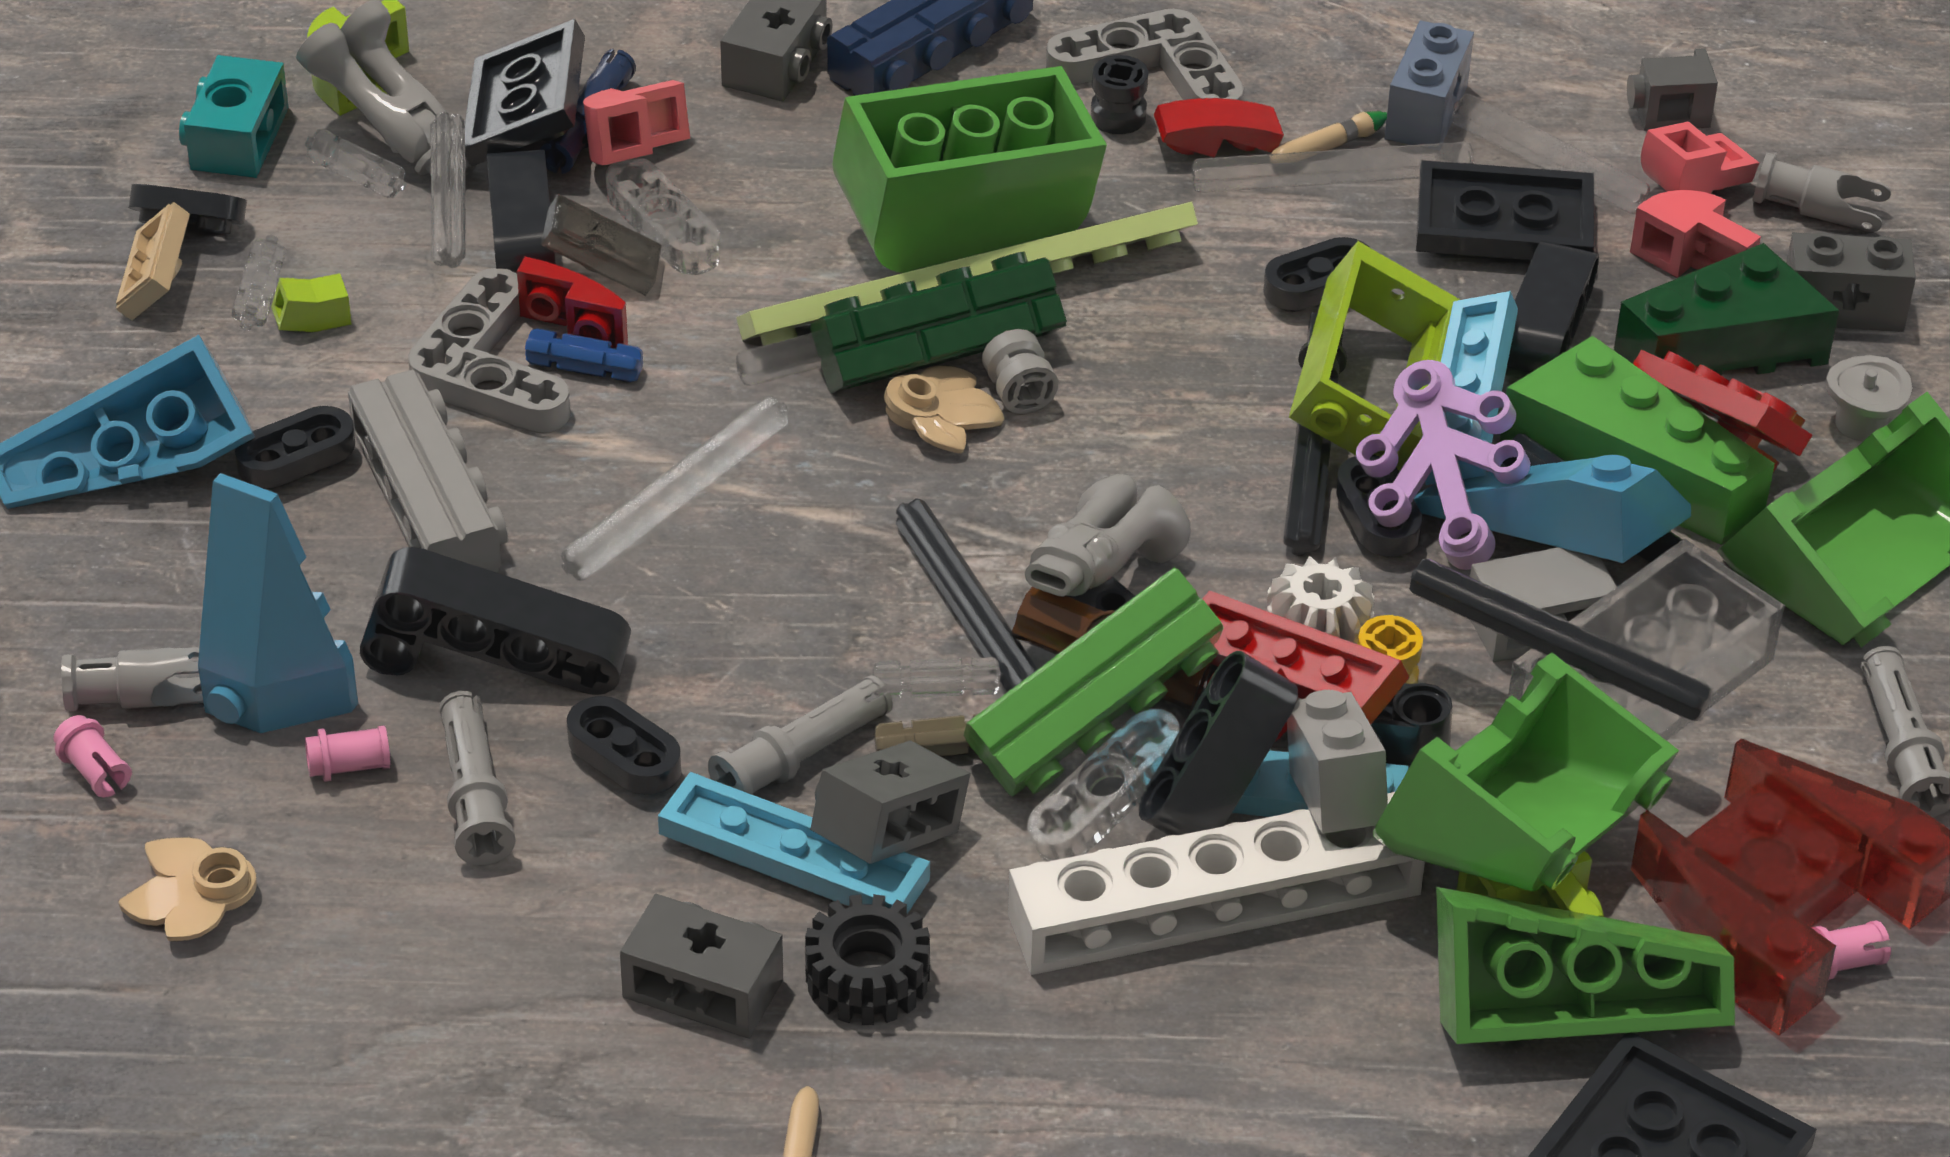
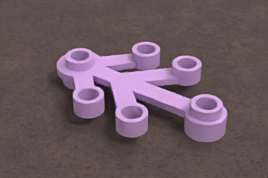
[1356,360,1530,570]

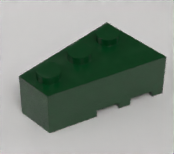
[1614,243,1839,376]

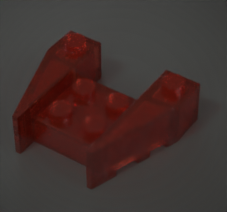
[1631,738,1950,1036]

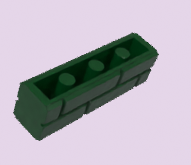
[810,251,1067,393]

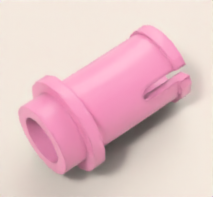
[53,715,132,798]
[305,726,390,782]
[1796,920,1891,981]

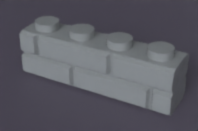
[348,369,508,572]

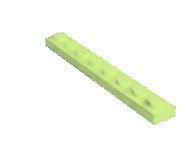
[736,202,1198,347]

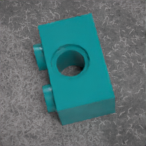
[179,55,289,178]

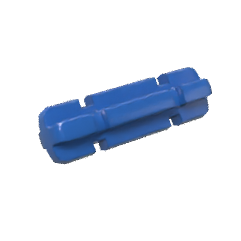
[525,328,643,382]

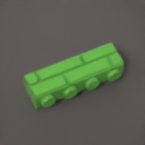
[963,567,1224,797]

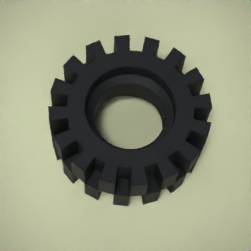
[805,894,930,1025]

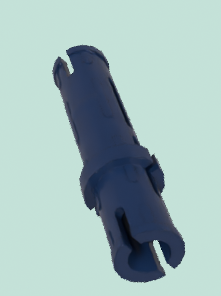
[540,49,636,174]

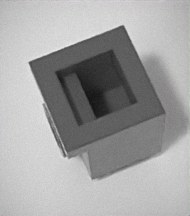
[1627,48,1718,131]

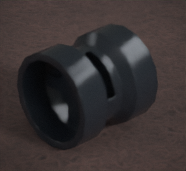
[1091,55,1149,134]

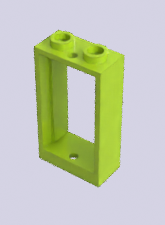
[1289,241,1460,470]

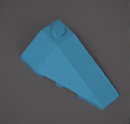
[0,335,255,509]
[1414,455,1691,563]
[198,473,358,733]

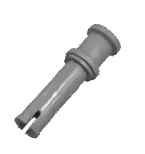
[1861,646,1950,819]
[708,675,893,795]
[439,691,516,865]

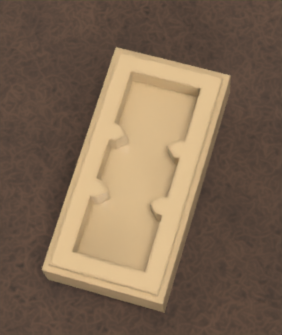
[116,202,190,321]

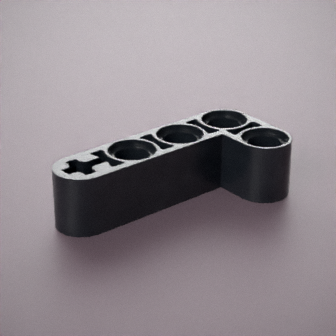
[359,547,631,695]

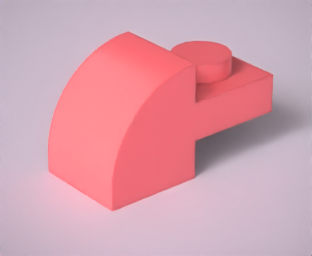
[583,80,690,166]
[1641,122,1760,194]
[1630,190,1761,278]

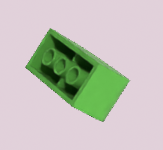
[832,66,1107,273]

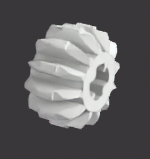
[1266,556,1374,644]

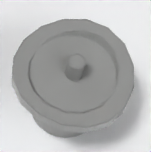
[1825,355,1913,441]

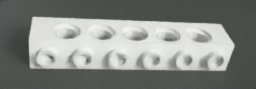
[1008,792,1425,975]

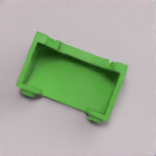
[1717,392,1950,648]
[1372,653,1679,892]

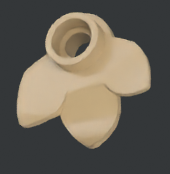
[884,366,1004,454]
[118,837,257,941]

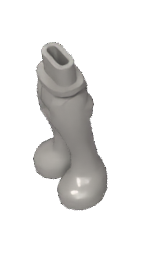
[296,0,477,189]
[1025,474,1191,596]

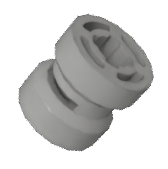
[982,329,1059,414]

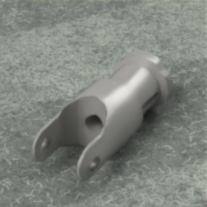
[1752,152,1891,232]
[61,647,203,711]

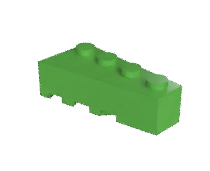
[1500,336,1775,545]
[1436,887,1735,1044]

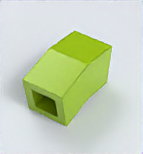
[271,273,352,332]

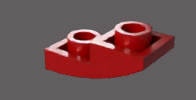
[1154,98,1284,158]
[517,257,628,349]

